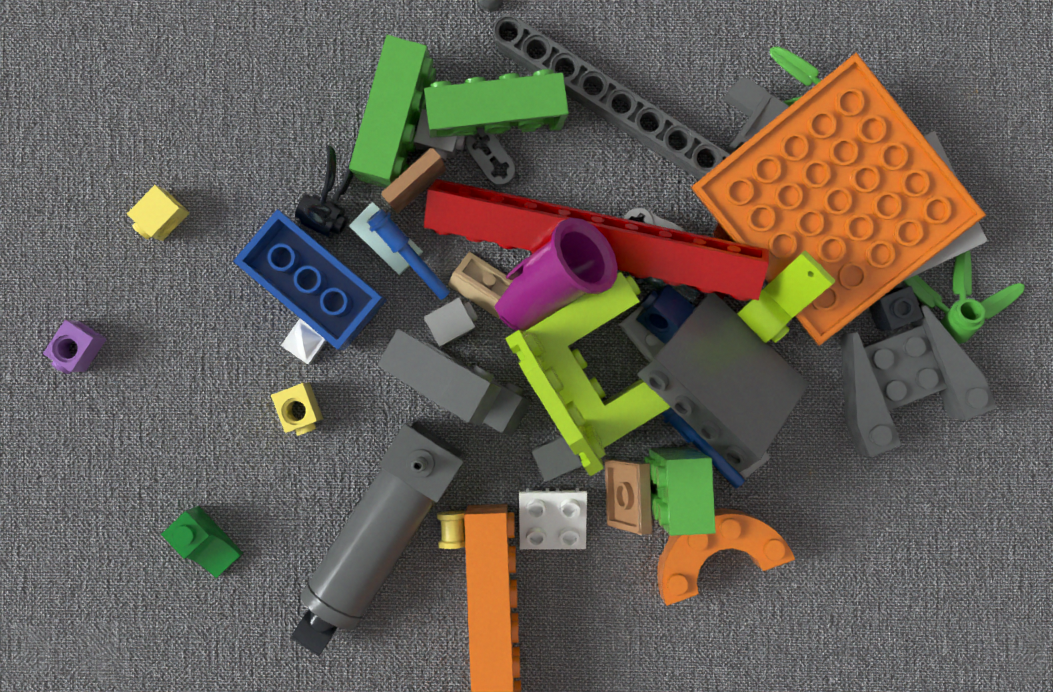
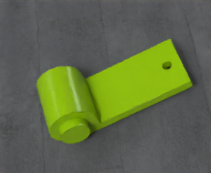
[737,250,836,343]

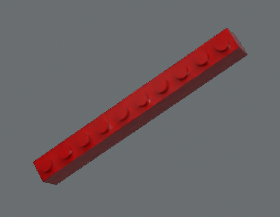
[424,179,769,301]

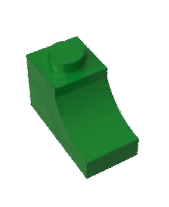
[161,505,243,578]

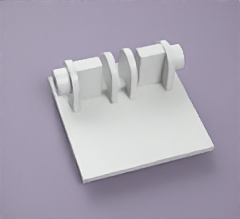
[519,488,587,550]

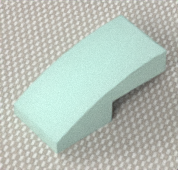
[349,202,423,275]

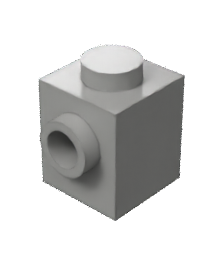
[414,109,467,161]

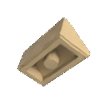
[448,251,513,320]

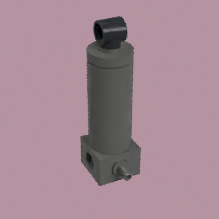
[290,420,467,657]

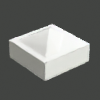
[281,319,327,365]

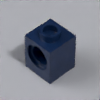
[636,284,695,344]

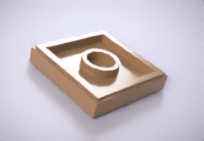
[381,148,446,214]
[605,459,652,535]

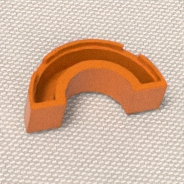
[657,508,795,606]

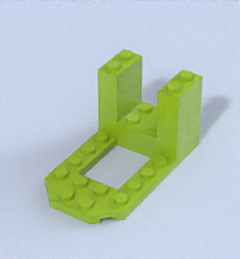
[505,272,670,476]

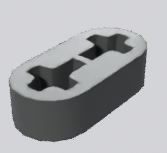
[466,128,515,187]

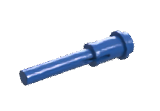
[367,209,450,300]
[661,407,745,489]

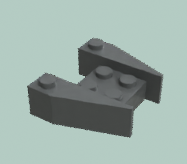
[841,305,997,457]
[377,329,531,436]

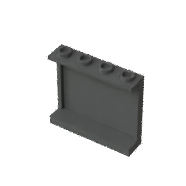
[637,293,809,473]

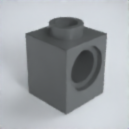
[531,435,582,482]

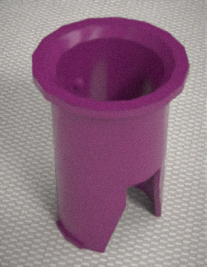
[494,218,618,331]

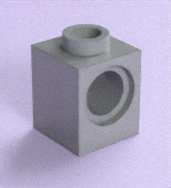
[424,298,479,347]

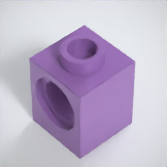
[43,320,106,374]

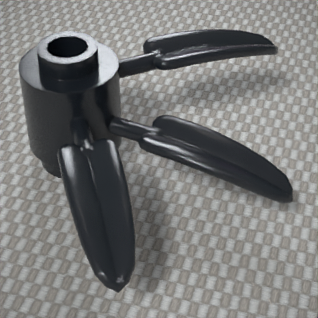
[295,144,355,238]

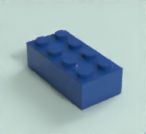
[233,209,387,350]

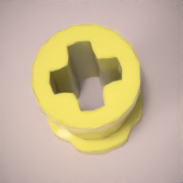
[437,511,465,549]

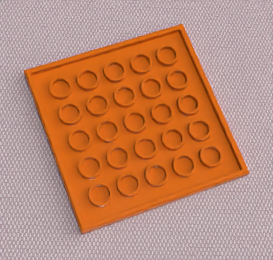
[690,52,986,346]

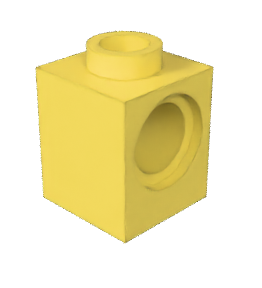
[127,185,190,241]
[271,382,323,436]

